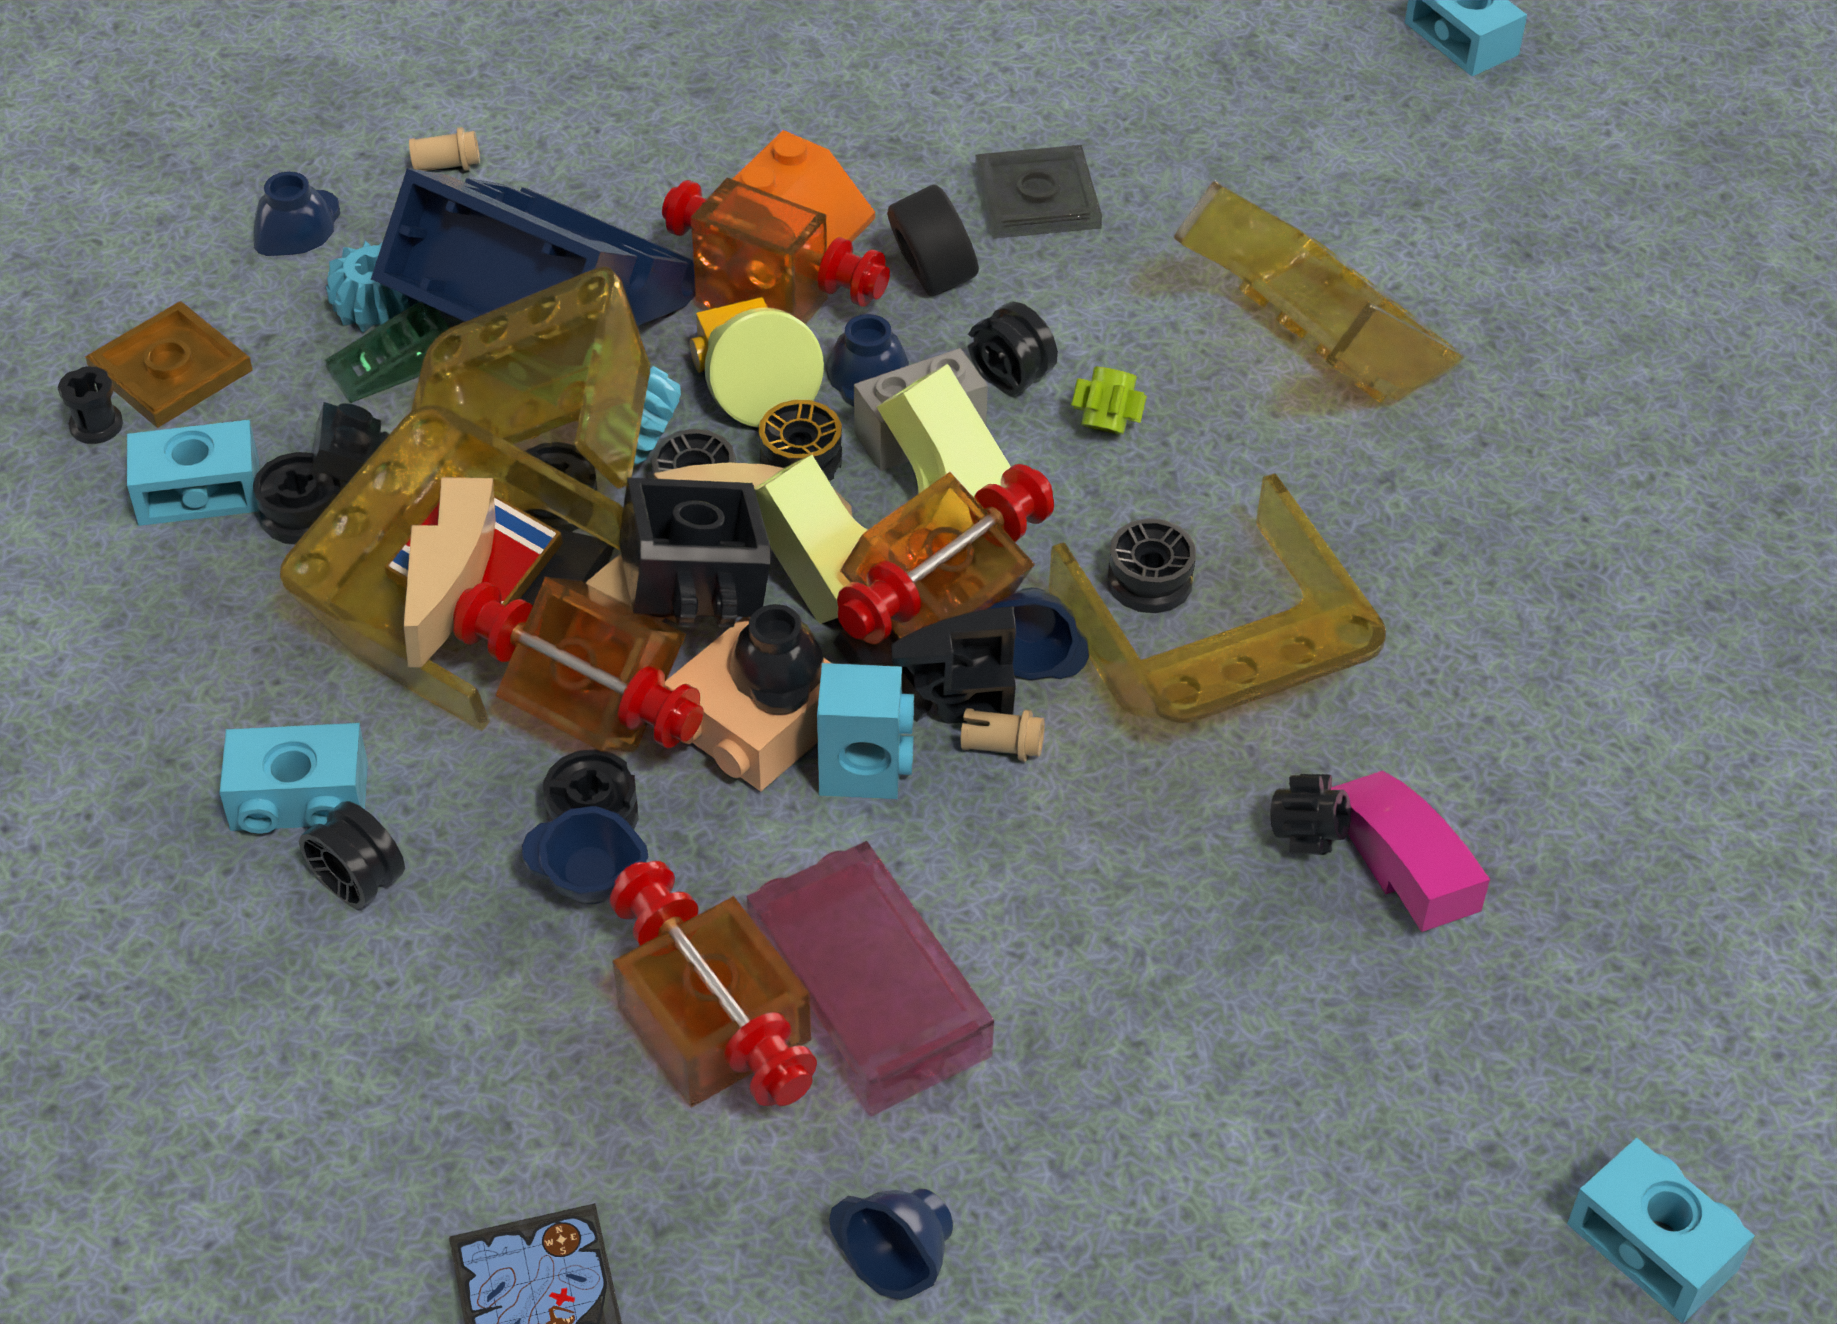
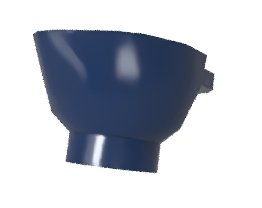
[254,172,341,256]
[827,314,909,407]
[987,587,1089,680]
[522,806,649,904]
[829,1189,953,1300]

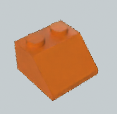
[720,130,875,281]

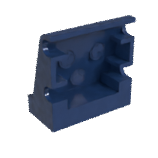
[371,168,709,366]

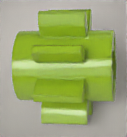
[1071,366,1147,435]

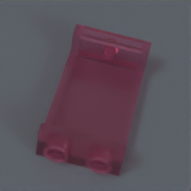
[747,841,994,1117]

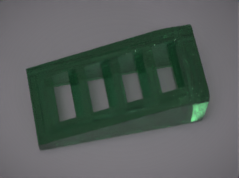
[325,302,456,403]

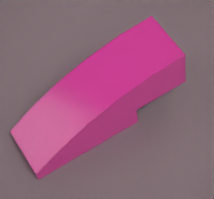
[1331,771,1490,932]

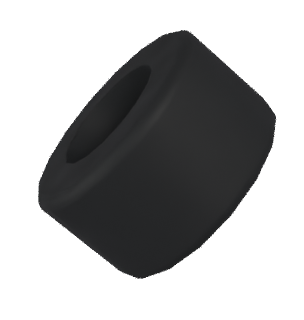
[887,184,979,296]

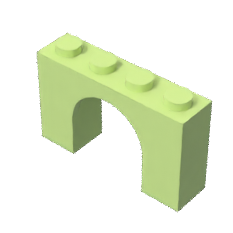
[754,364,1011,624]

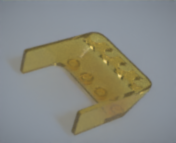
[1174,181,1465,403]
[387,266,650,537]
[280,405,623,731]
[1048,473,1386,723]

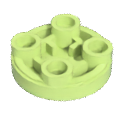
[705,308,824,427]

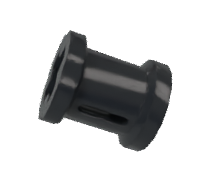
[58,366,123,444]

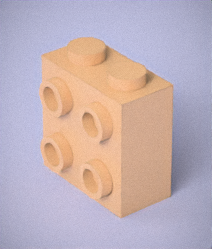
[665,617,831,792]

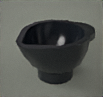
[730,604,824,714]

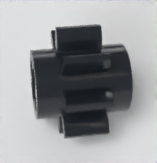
[1270,774,1351,855]

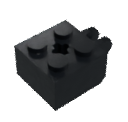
[619,477,770,628]

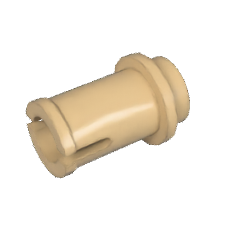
[409,127,480,171]
[961,708,1045,762]

